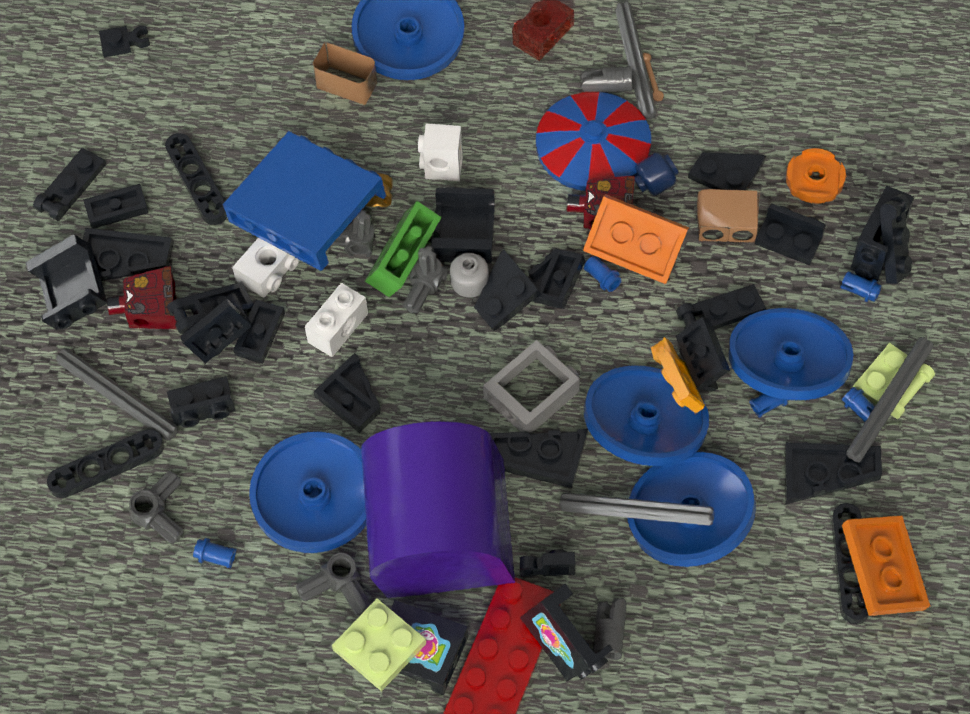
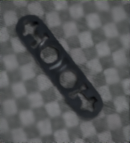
[165,133,227,225]
[47,429,164,498]
[831,503,869,625]

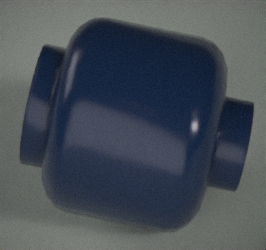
[634,152,679,196]

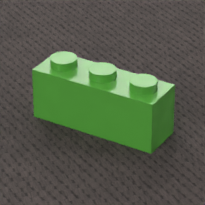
[365,201,441,297]

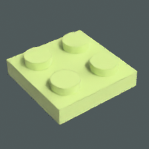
[332,599,427,692]

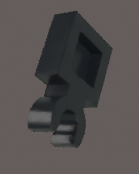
[99,26,150,58]
[519,549,576,577]

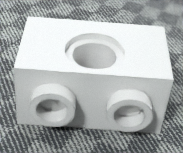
[418,124,463,181]
[232,238,300,298]
[305,283,368,357]

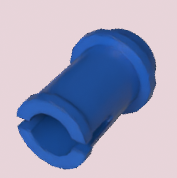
[584,256,621,292]
[840,271,882,302]
[842,387,875,422]
[749,394,789,418]
[193,538,237,568]

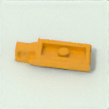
[651,337,705,413]

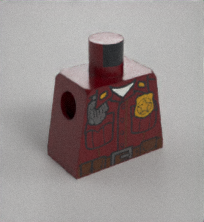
[567,176,635,229]
[107,266,177,329]

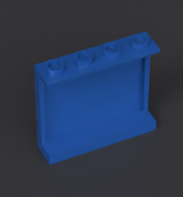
[223,131,386,271]

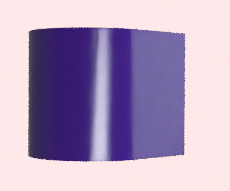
[361,421,515,598]

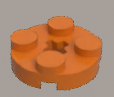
[786,148,846,204]

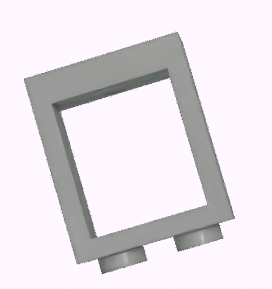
[483,340,580,434]

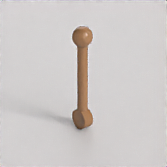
[643,52,664,101]

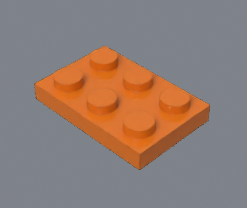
[583,194,689,284]
[842,516,930,616]

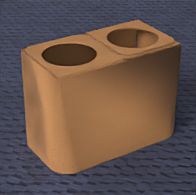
[313,42,377,105]
[697,189,760,242]

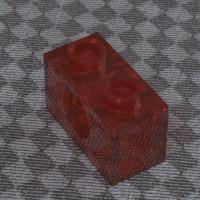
[512,0,574,61]

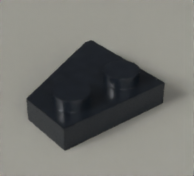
[688,152,766,190]
[528,248,585,309]
[474,250,541,331]
[314,353,381,433]

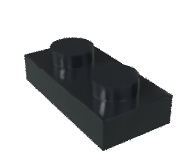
[83,184,149,229]
[233,300,285,364]

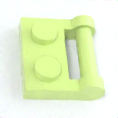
[853,343,935,419]

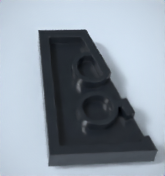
[83,228,174,281]
[489,428,588,488]
[785,442,882,505]

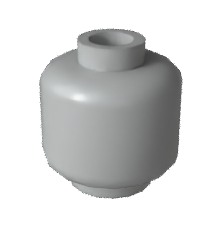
[450,253,489,298]

